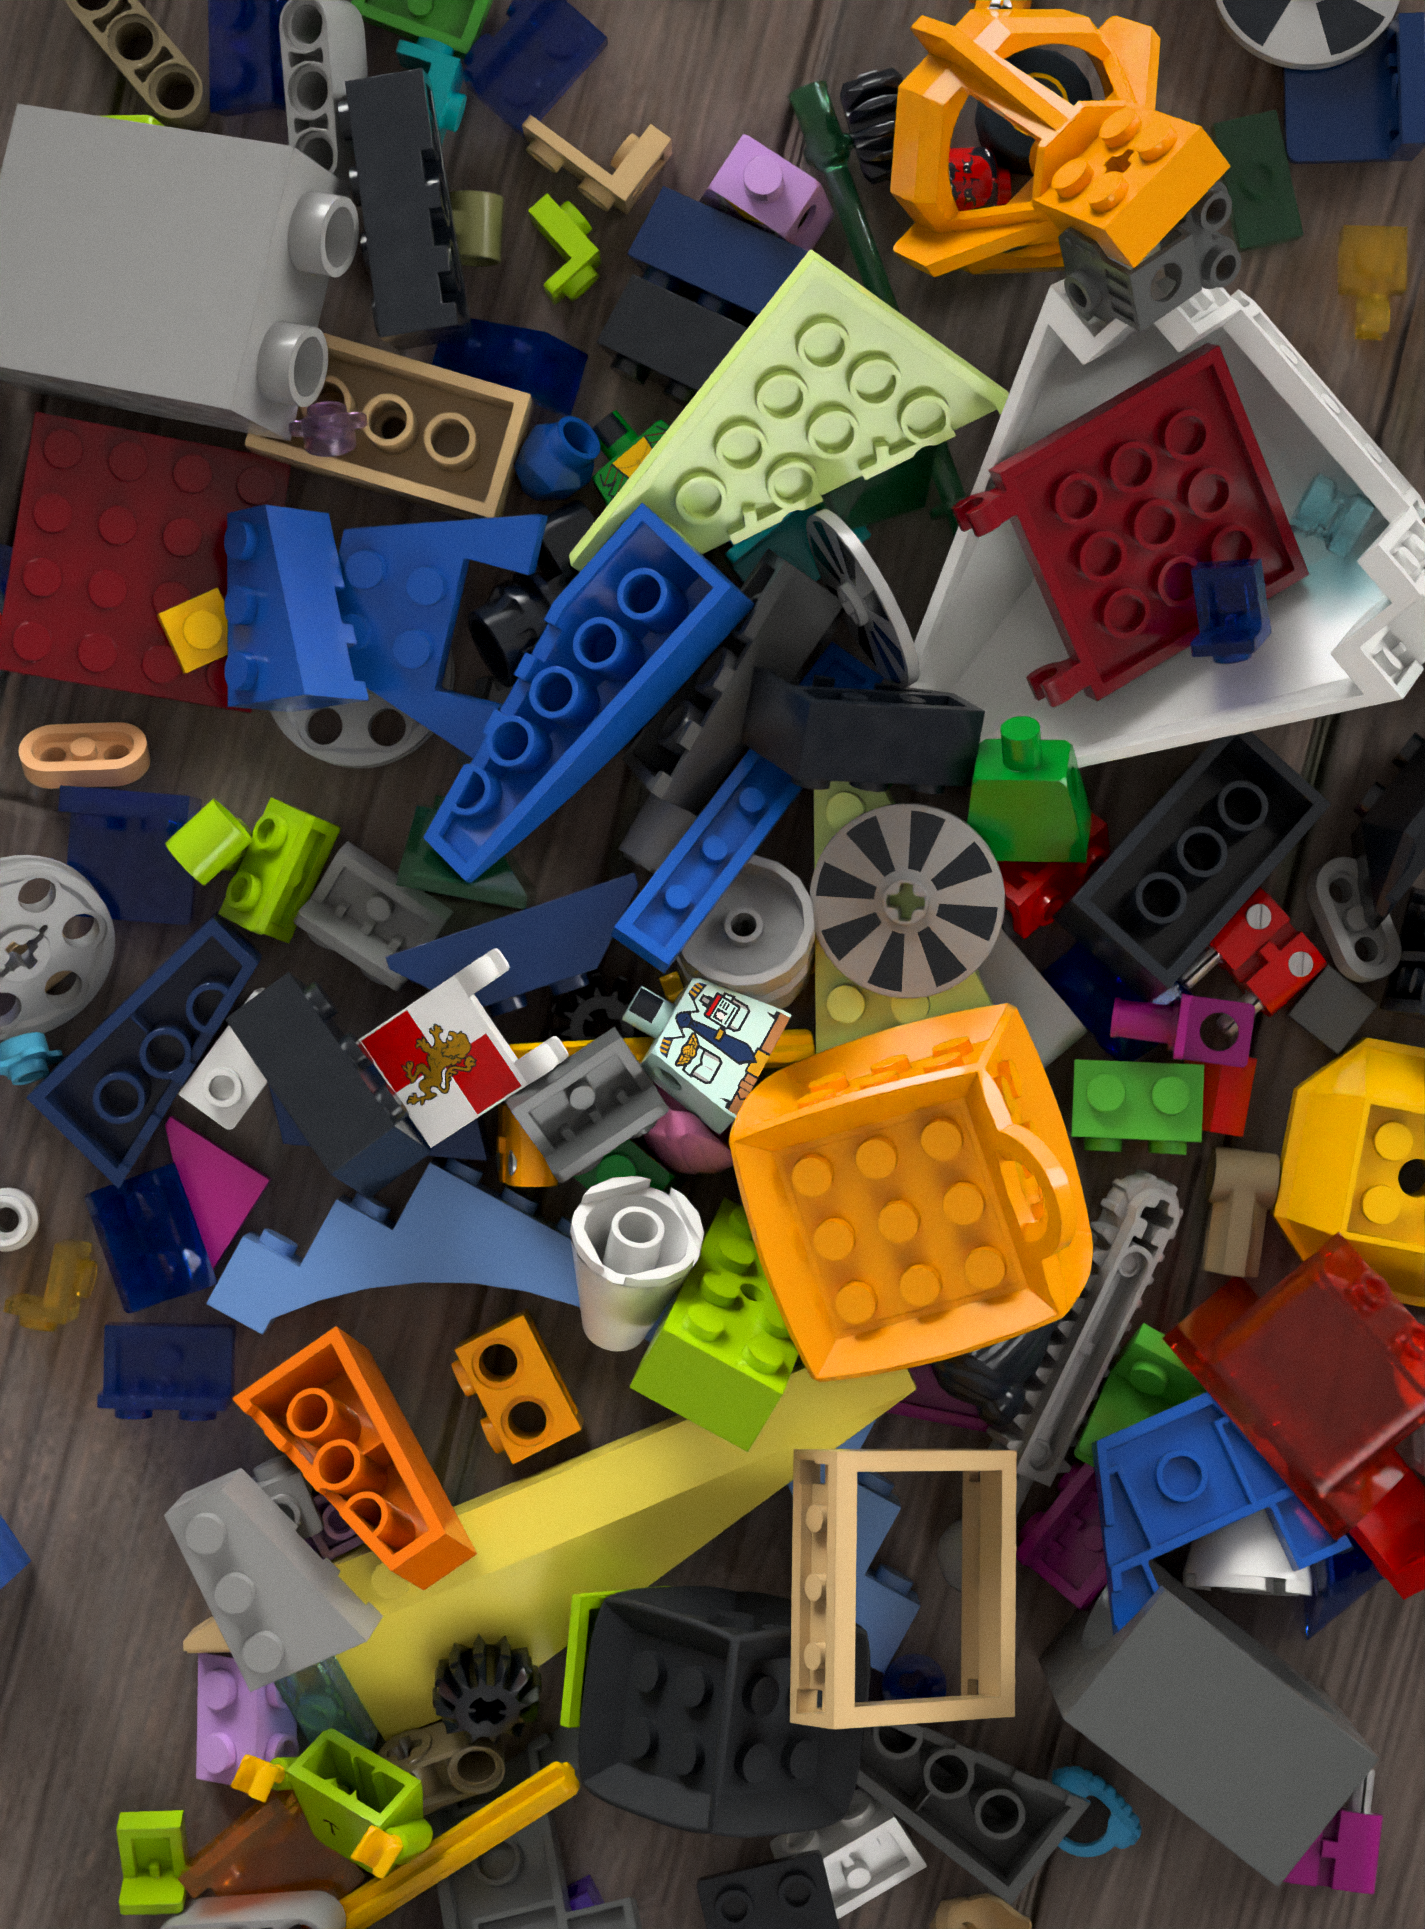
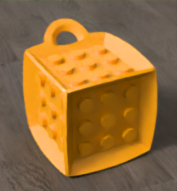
[729,1003,1093,1382]

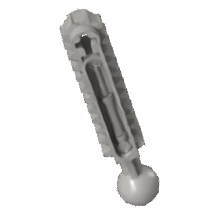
[936,1169,1183,1593]

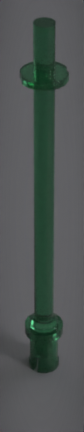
[788,80,971,537]

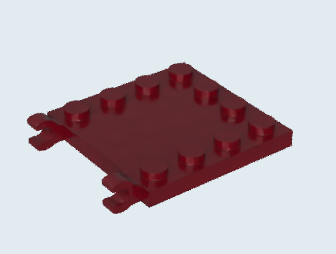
[951,343,1310,708]

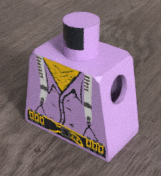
[699,134,835,251]

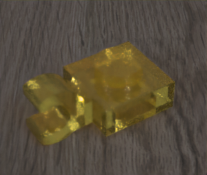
[1338,225,1408,340]

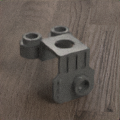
[1058,181,1241,332]

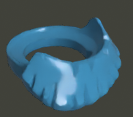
[1052,1766,1142,1857]

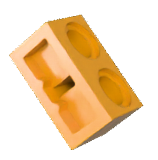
[451,1308,584,1464]

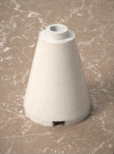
[570,1176,704,1351]
[1182,1421,1313,1596]

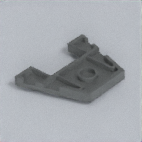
[425,1726,642,1929]

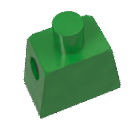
[967,716,1092,863]

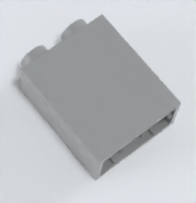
[0,103,359,441]

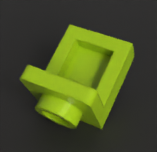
[528,193,602,305]
[116,1810,191,1915]

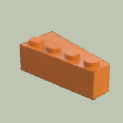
[232,1326,477,1590]

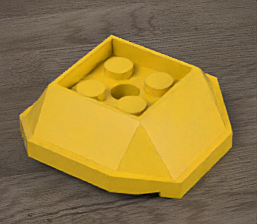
[1270,1037,1425,1307]

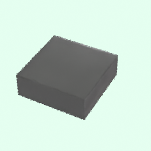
[1285,965,1378,1054]

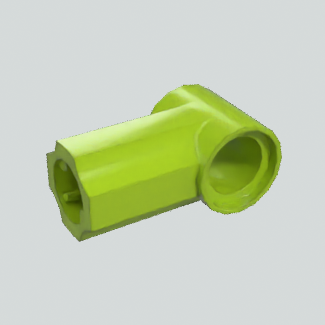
[165,798,253,885]

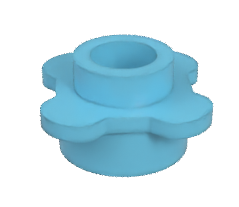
[0,1032,64,1085]

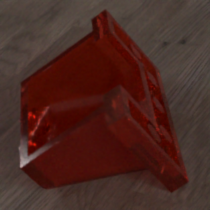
[1162,1232,1425,1541]

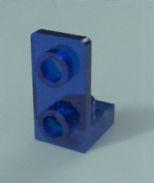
[432,318,588,416]

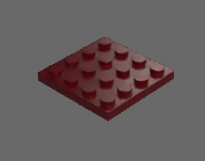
[0,411,291,714]

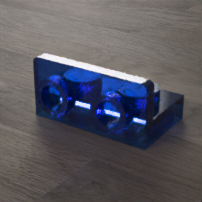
[463,0,608,139]
[85,1162,218,1314]

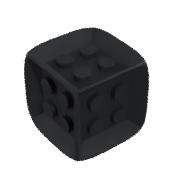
[578,1586,871,1838]

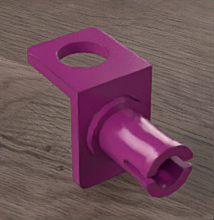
[1110,994,1255,1067]

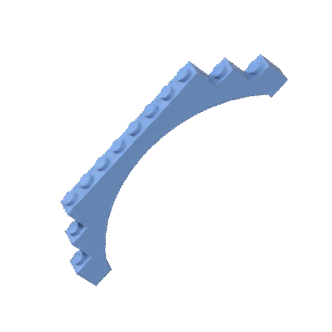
[206,1158,921,1674]

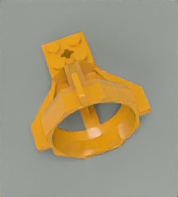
[890,9,1231,277]

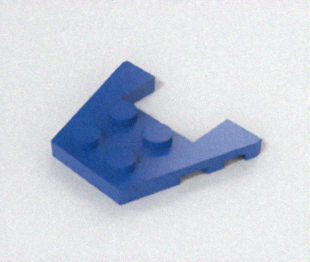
[335,514,548,758]
[1091,1390,1352,1635]

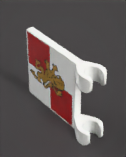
[359,948,569,1148]

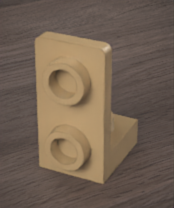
[522,115,672,215]

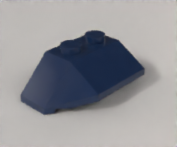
[385,873,640,1017]

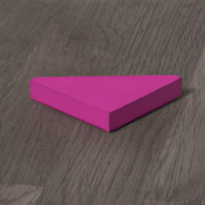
[165,1116,272,1279]

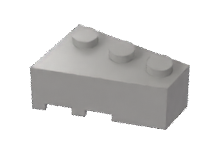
[164,1468,383,1692]

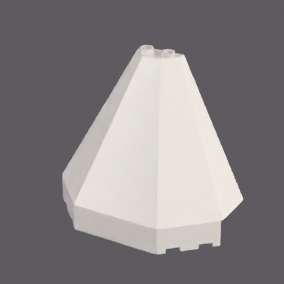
[908,243,1425,781]

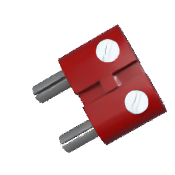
[1177,887,1327,1036]

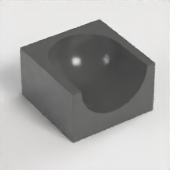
[1038,1558,1379,1887]

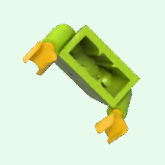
[230,1726,433,1879]

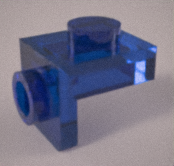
[1190,558,1271,664]

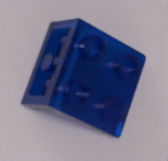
[58,785,202,925]

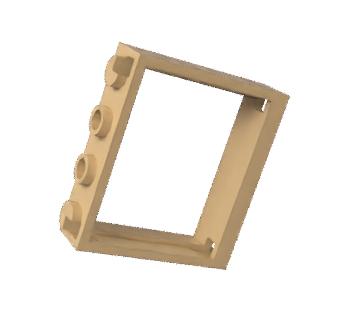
[790,1448,1017,1729]

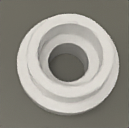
[0,1187,40,1252]

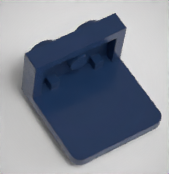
[1282,12,1425,164]

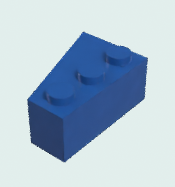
[224,504,369,712]

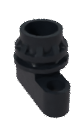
[468,500,596,688]

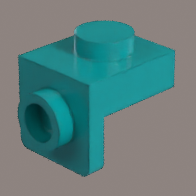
[395,37,467,144]

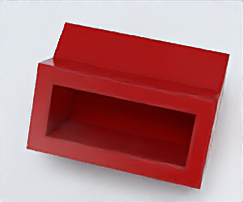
[1184,1057,1257,1137]

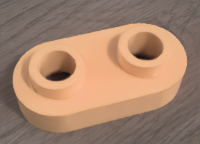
[19,722,151,789]

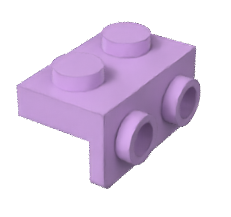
[196,1652,300,1785]

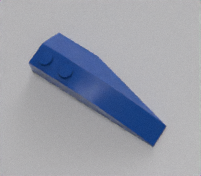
[423,503,755,883]

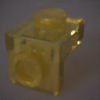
[3,1238,98,1332]

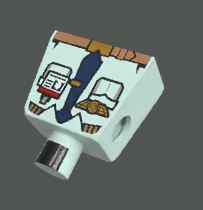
[622,978,792,1134]

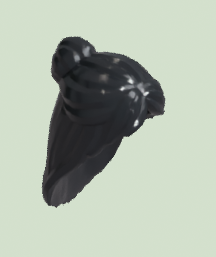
[929,1319,1061,1427]

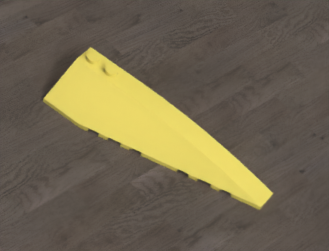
[330,1363,917,1741]

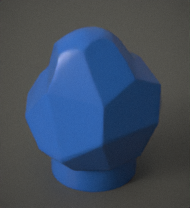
[514,416,600,501]

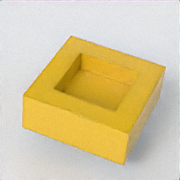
[156,588,228,674]

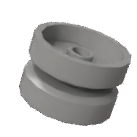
[676,855,815,1009]

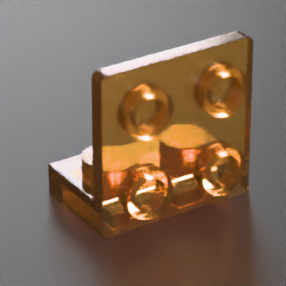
[178,1789,366,1929]

